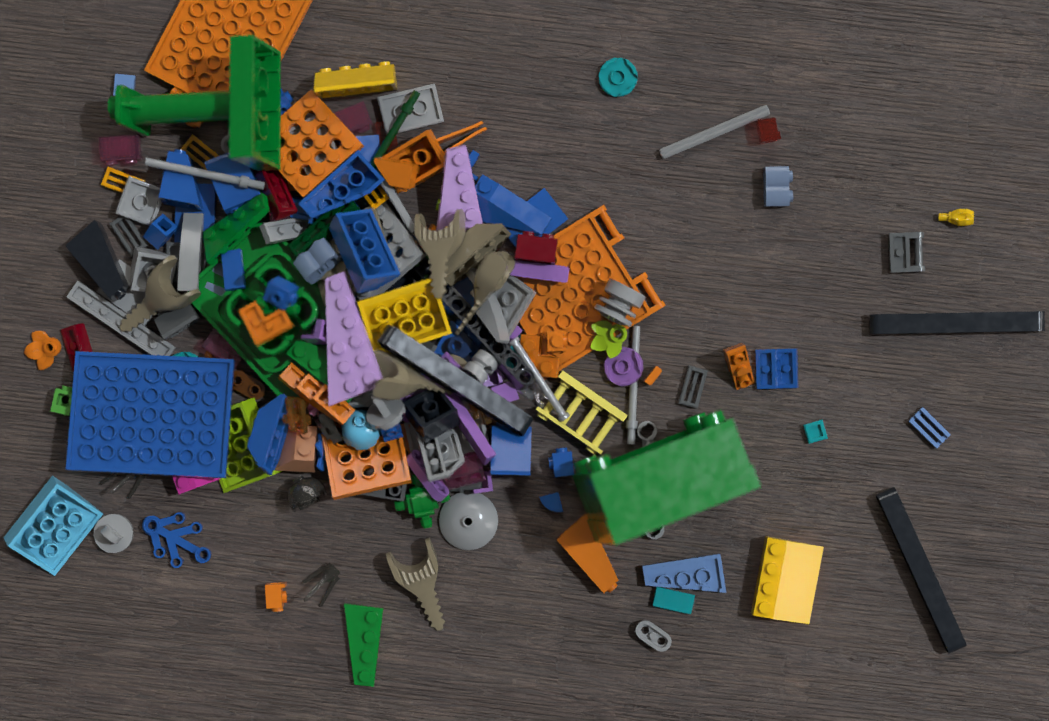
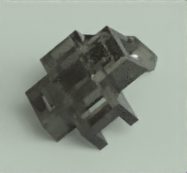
[313,411,343,444]

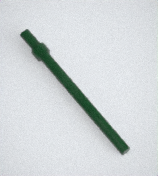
[370,90,420,169]

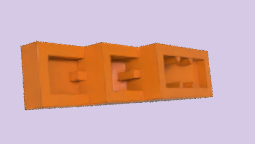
[278,362,355,425]

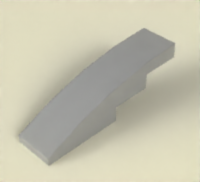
[177,213,204,291]
[465,268,510,344]

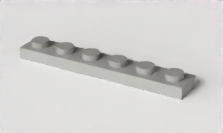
[67,281,176,356]

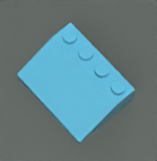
[3,476,103,576]

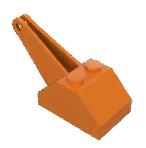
[383,121,487,194]

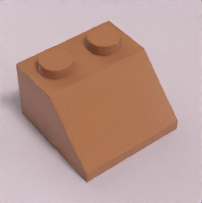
[275,425,318,473]

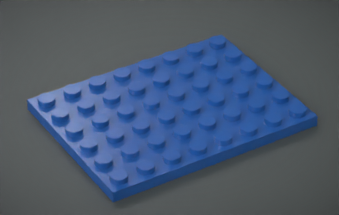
[66,351,235,479]

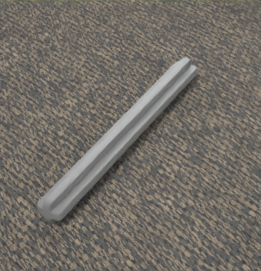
[659,105,770,159]

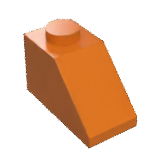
[374,157,418,192]

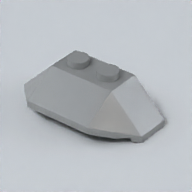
[415,428,465,482]

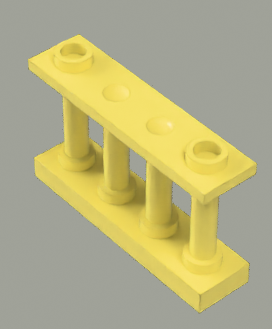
[536,370,628,455]

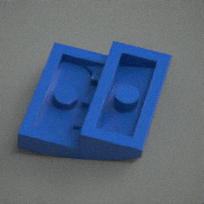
[756,348,798,389]

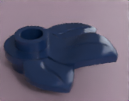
[446,331,480,363]

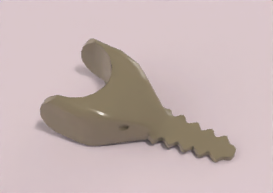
[414,209,466,299]
[456,251,516,335]
[120,255,201,332]
[372,350,452,400]
[386,537,445,631]

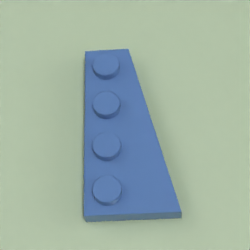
[642,553,726,593]

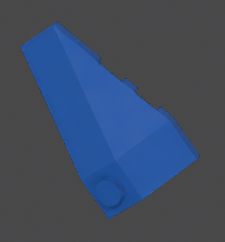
[298,150,385,218]
[475,174,552,235]

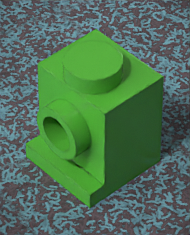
[50,385,73,416]

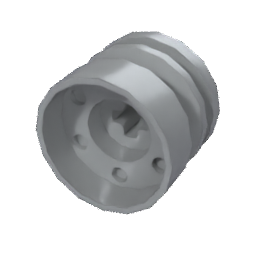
[594,278,646,327]

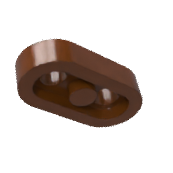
[233,370,266,400]

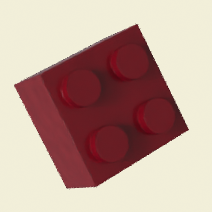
[515,231,558,265]

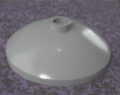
[439,491,498,550]

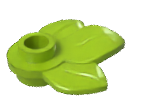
[591,321,627,359]

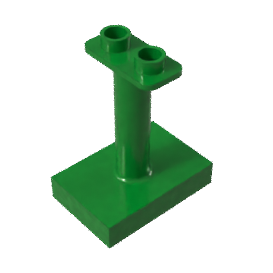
[108,35,281,171]

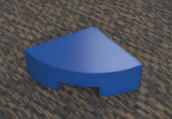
[539,492,563,512]

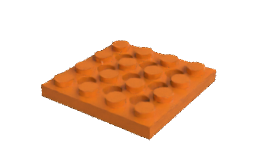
[278,89,364,198]
[320,422,412,500]

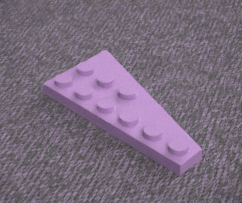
[436,144,483,233]
[325,272,383,406]

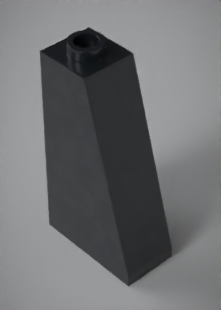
[65,220,130,301]

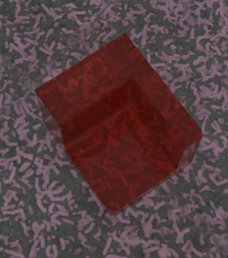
[756,117,781,144]

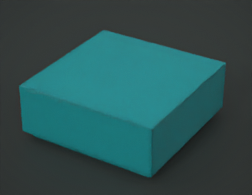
[803,419,828,444]

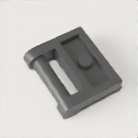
[888,232,925,273]

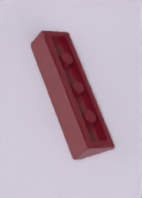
[253,169,298,220]
[61,323,93,373]

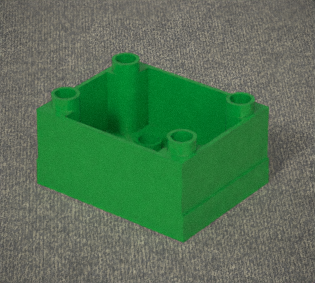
[572,409,761,545]

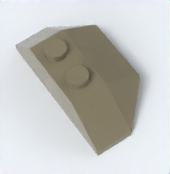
[445,224,511,286]

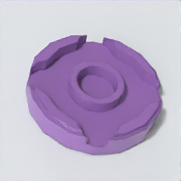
[604,347,643,386]

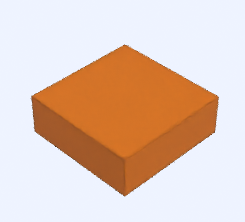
[644,366,662,385]

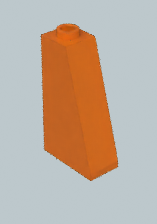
[556,513,619,593]

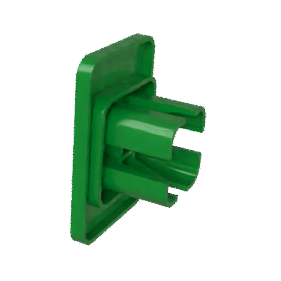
[187,223,327,401]

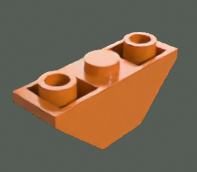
[723,343,755,390]

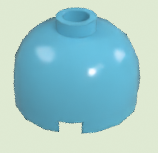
[341,409,381,450]

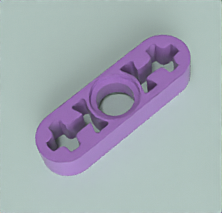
[407,450,449,502]

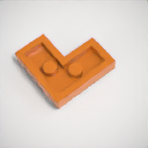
[239,301,293,346]
[519,334,560,378]

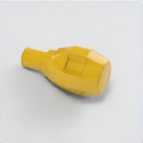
[939,209,974,226]

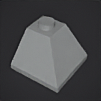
[130,247,177,292]

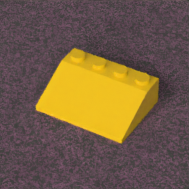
[314,62,397,99]
[357,278,452,353]
[751,536,824,624]

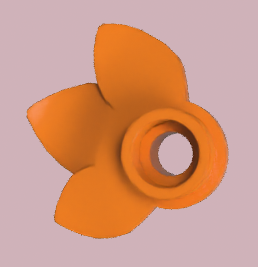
[24,330,61,370]

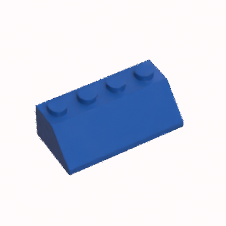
[329,209,401,293]

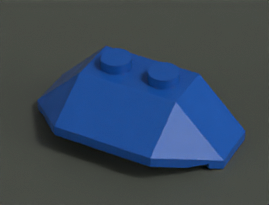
[247,394,293,475]

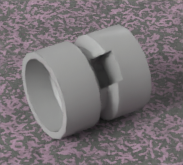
[461,349,498,384]

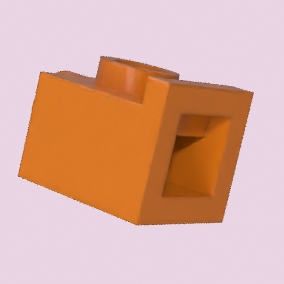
[547,331,567,352]
[265,582,287,612]

